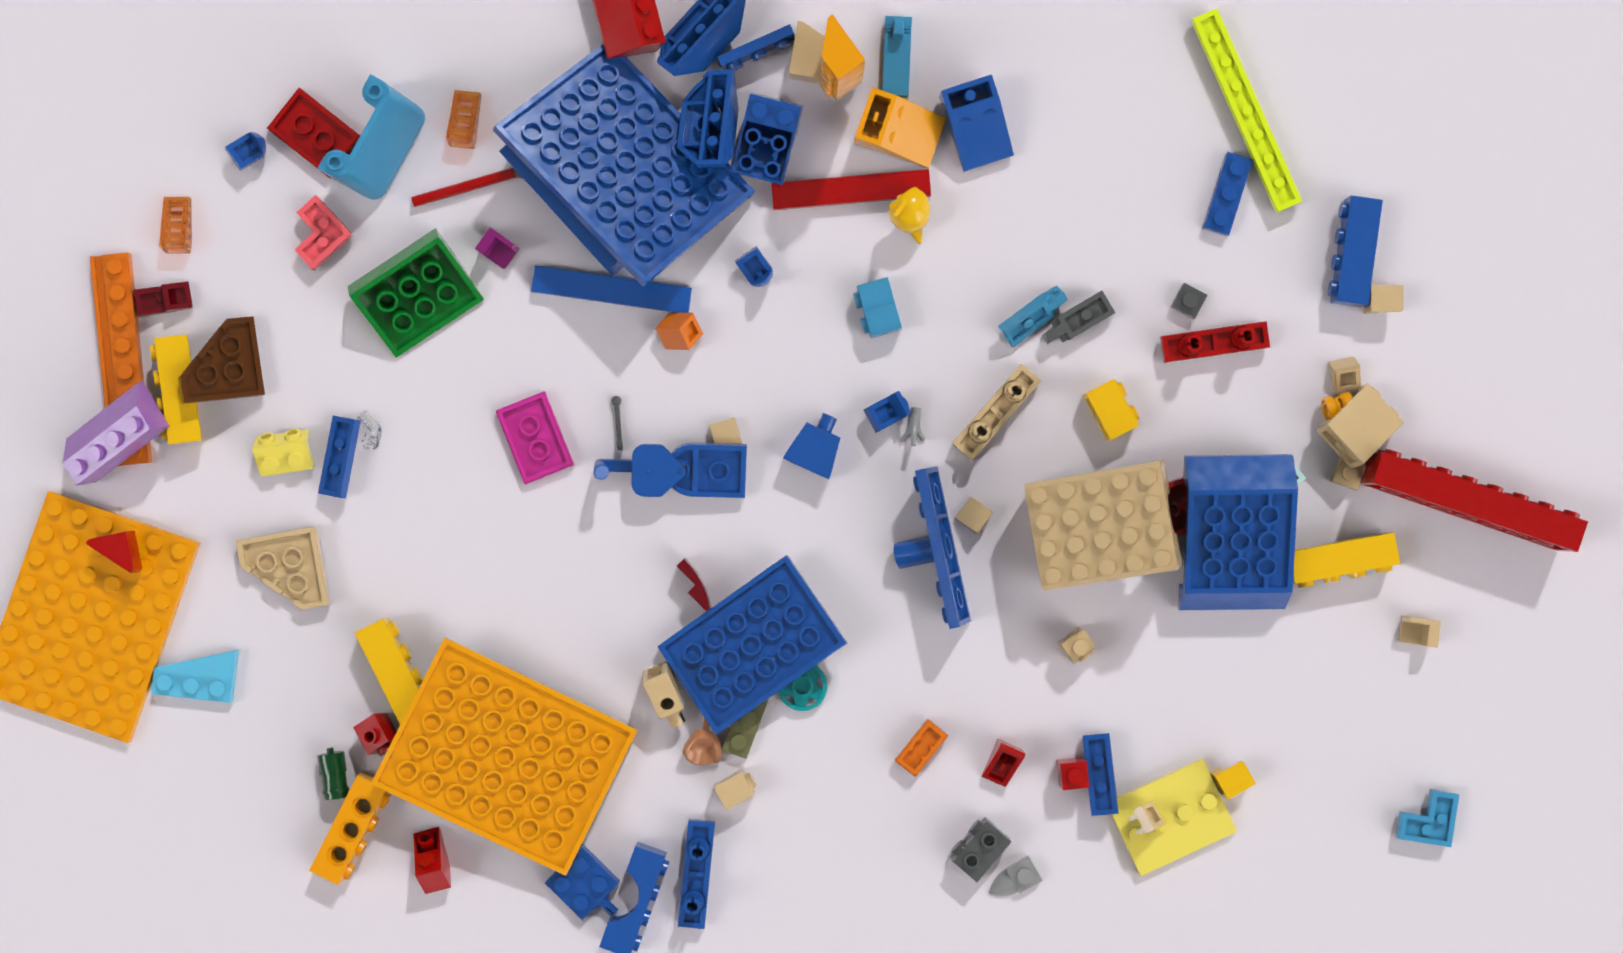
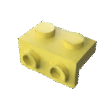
[252,428,314,477]

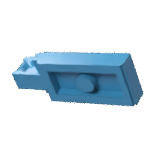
[998,286,1068,347]

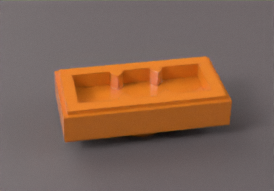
[894,718,948,777]

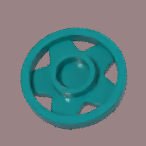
[778,665,827,711]

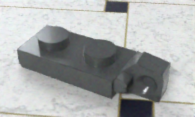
[1042,290,1115,344]

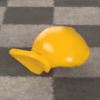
[888,187,930,244]

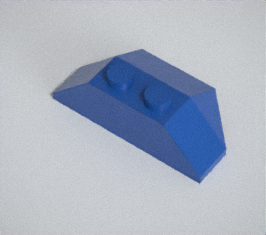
[657,0,746,76]
[677,69,739,168]

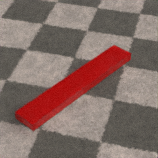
[771,169,931,211]

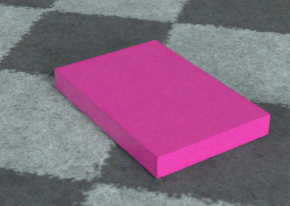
[496,391,575,484]

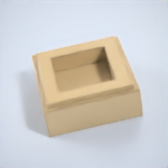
[709,417,742,444]

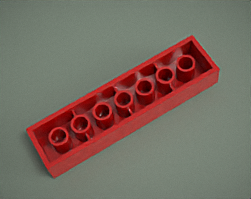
[1360,449,1588,552]

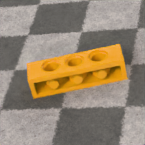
[309,771,391,885]

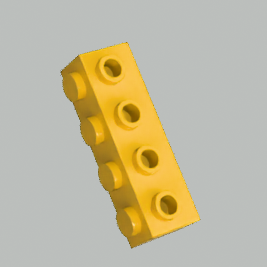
[150,334,202,445]
[1293,532,1400,588]
[355,617,423,724]

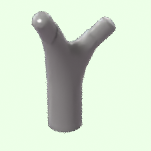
[900,407,925,446]

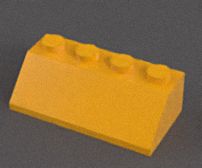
[819,14,865,101]

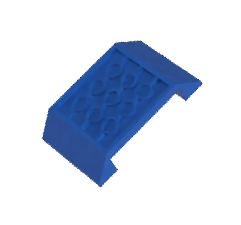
[1178,454,1298,610]

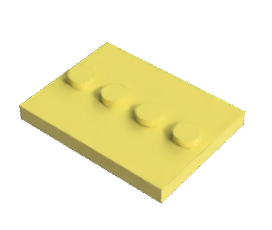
[1111,758,1237,876]

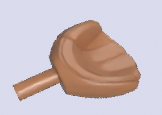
[682,718,722,766]

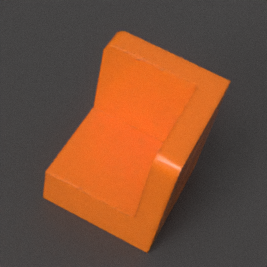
[655,312,703,350]

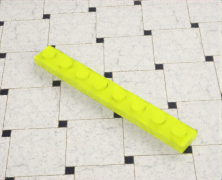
[1191,8,1302,213]

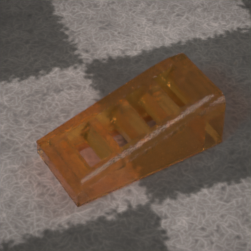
[446,90,482,149]
[159,197,192,254]

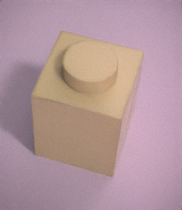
[714,768,757,810]

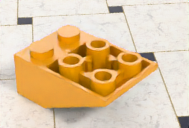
[854,87,946,169]

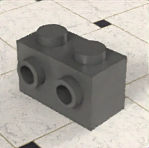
[951,817,1011,882]

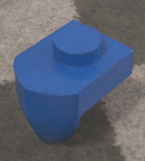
[225,132,266,171]
[735,246,773,287]

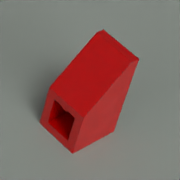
[413,827,451,894]

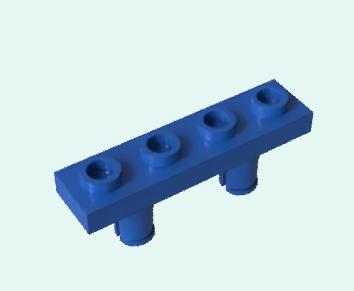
[678,819,715,929]

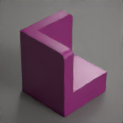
[475,227,520,269]

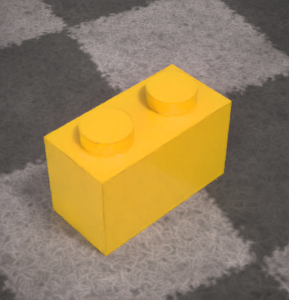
[1083,379,1140,441]

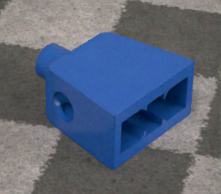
[783,413,840,479]

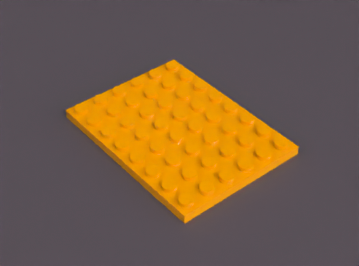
[0,491,201,743]
[371,637,637,876]

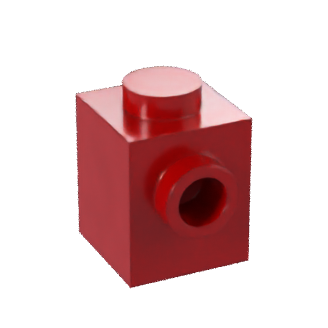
[353,713,397,756]

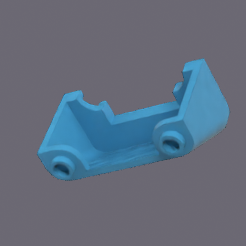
[318,74,425,200]

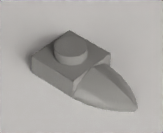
[989,856,1043,896]

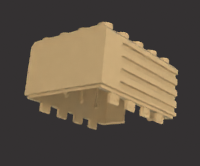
[1025,460,1183,591]

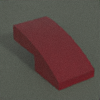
[133,281,193,317]
[677,558,711,611]

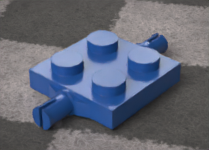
[545,844,620,920]

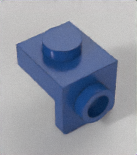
[863,391,911,433]

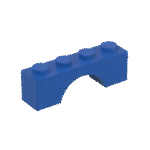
[599,842,670,953]

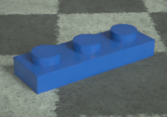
[717,24,795,71]
[1202,152,1253,236]
[318,415,361,499]
[1083,733,1119,816]

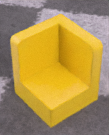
[1210,761,1256,800]

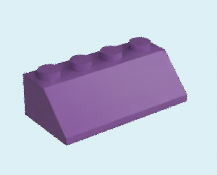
[62,381,169,486]

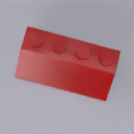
[592,0,666,59]

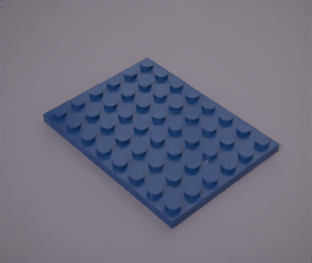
[493,44,755,287]

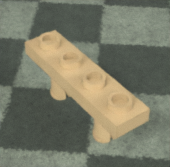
[952,363,1042,461]

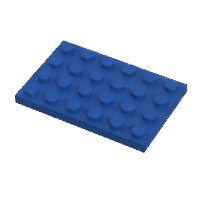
[657,555,848,735]

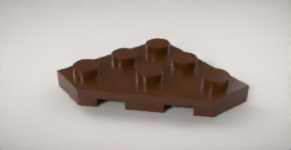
[178,316,265,404]

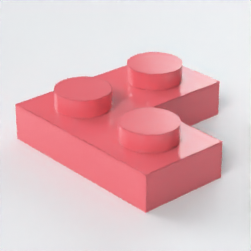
[295,195,353,271]

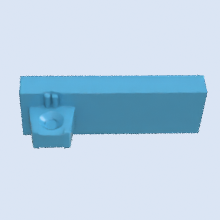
[882,16,912,98]

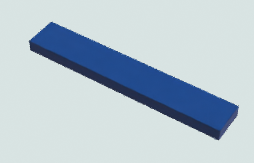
[531,265,692,313]

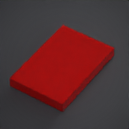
[266,87,360,179]

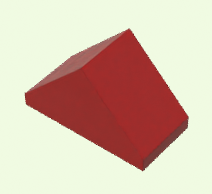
[86,531,142,573]
[981,739,1025,787]

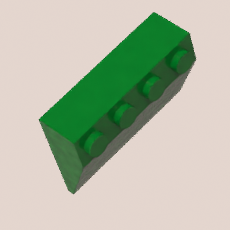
[348,228,484,358]

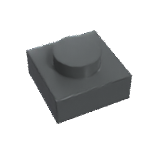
[1170,283,1207,319]

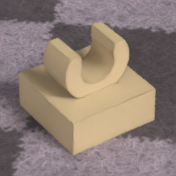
[1128,801,1165,834]

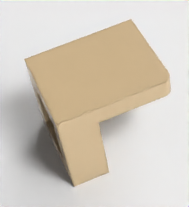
[1364,285,1403,314]
[1398,616,1441,648]

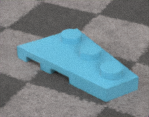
[151,650,239,703]

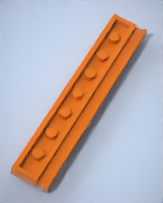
[90,252,152,466]

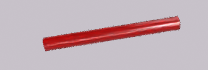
[411,168,516,207]

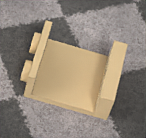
[1316,383,1404,469]

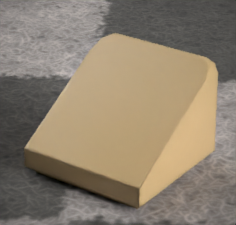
[1329,357,1361,393]
[955,497,993,534]

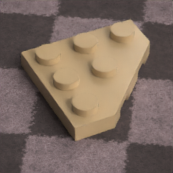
[236,526,330,610]

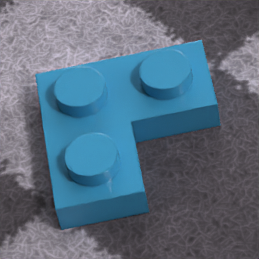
[1396,789,1459,847]

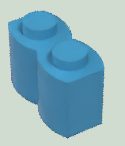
[853,277,902,338]

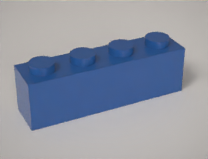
[1328,195,1383,308]

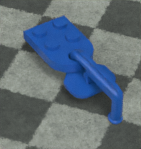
[593,442,747,498]

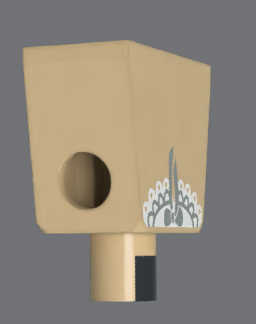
[642,661,686,728]

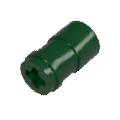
[317,747,350,800]

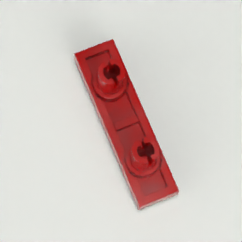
[1160,321,1270,363]

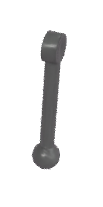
[611,396,623,451]

